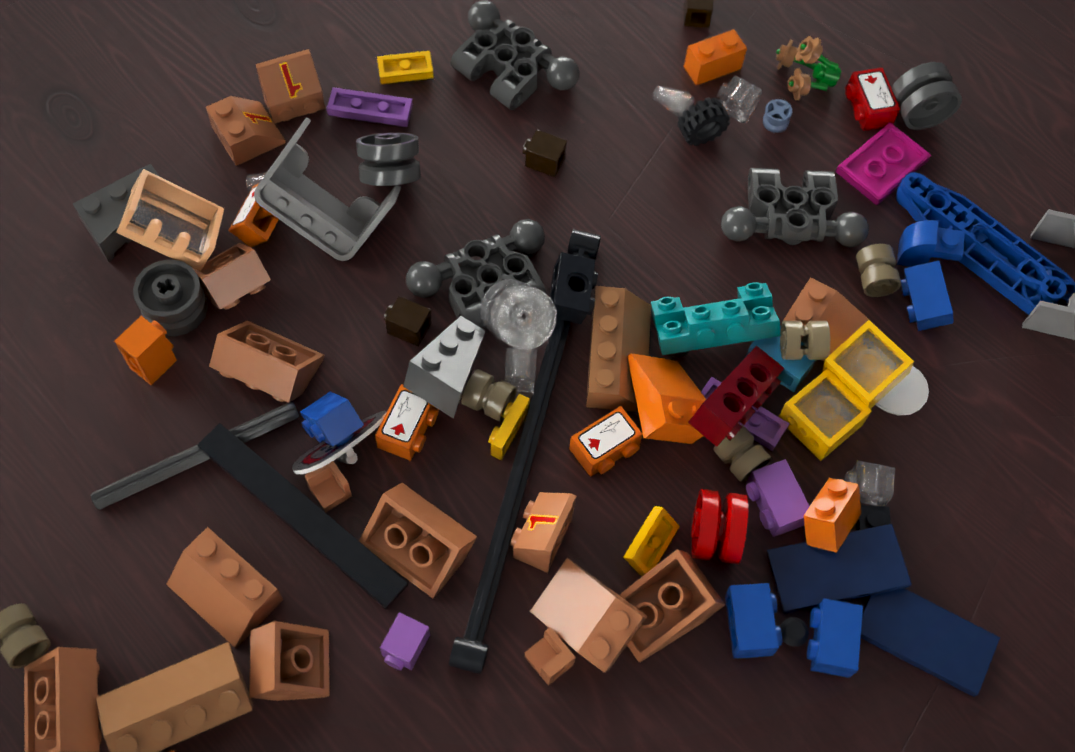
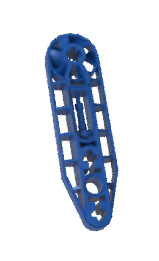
[896,172,1075,315]

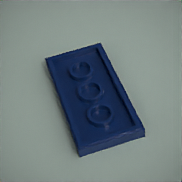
[767,524,911,614]
[861,588,1000,697]

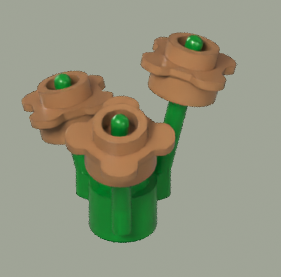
[776,36,841,100]

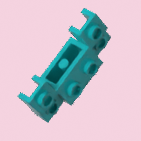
[651,282,781,355]

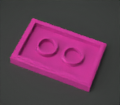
[835,122,931,206]

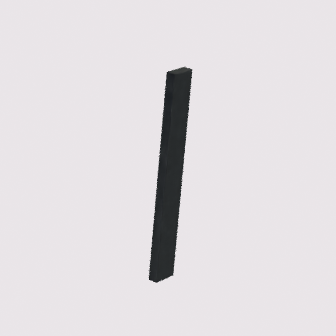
[197,423,408,609]

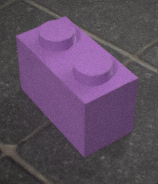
[746,459,810,537]

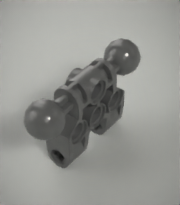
[450,0,580,110]
[721,168,869,247]
[405,219,547,328]

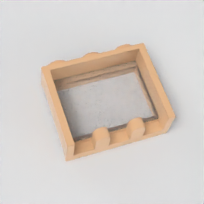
[116,169,224,271]

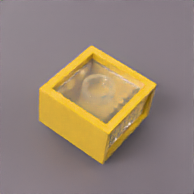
[822,320,914,409]
[779,368,872,461]

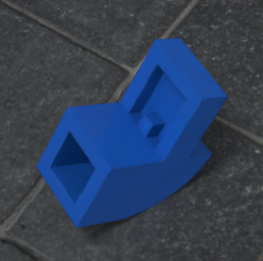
[897,220,965,267]

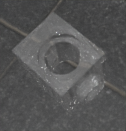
[717,75,763,124]
[505,348,537,393]
[845,461,895,506]

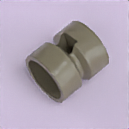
[856,244,901,297]
[780,321,830,360]
[461,369,517,422]
[713,425,772,484]
[0,603,51,669]

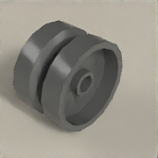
[892,62,962,130]
[356,133,421,186]
[133,259,208,336]

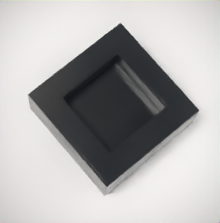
[856,505,891,531]

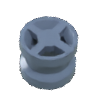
[763,99,792,133]

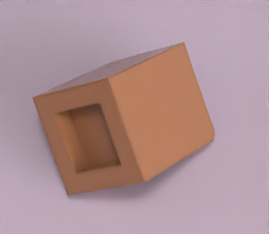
[305,461,352,513]
[525,627,576,686]

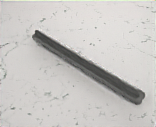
[91,402,299,509]

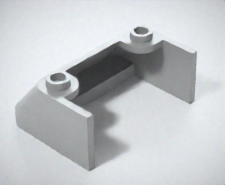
[254,117,401,261]
[1022,209,1075,340]

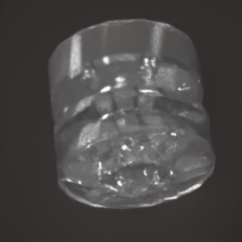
[481,279,557,350]

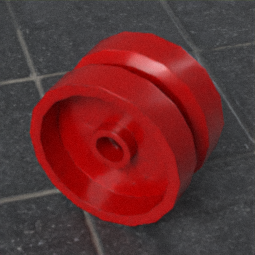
[691,489,748,564]

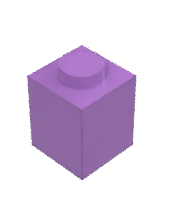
[380,612,430,670]

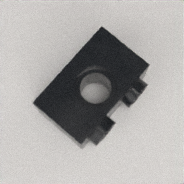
[547,252,598,324]

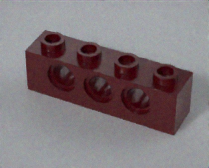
[688,345,785,446]

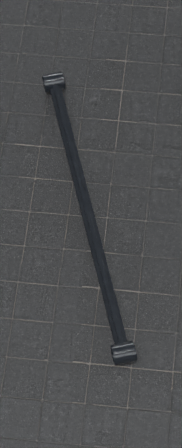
[449,229,601,674]

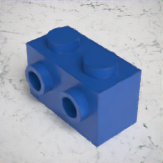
[901,260,953,331]
[300,391,364,447]
[725,583,782,659]
[807,598,863,678]

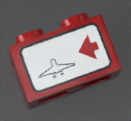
[845,67,900,131]

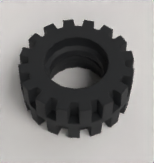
[677,98,731,146]

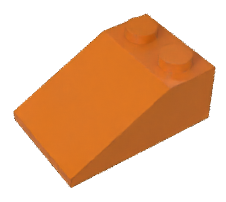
[627,353,706,444]

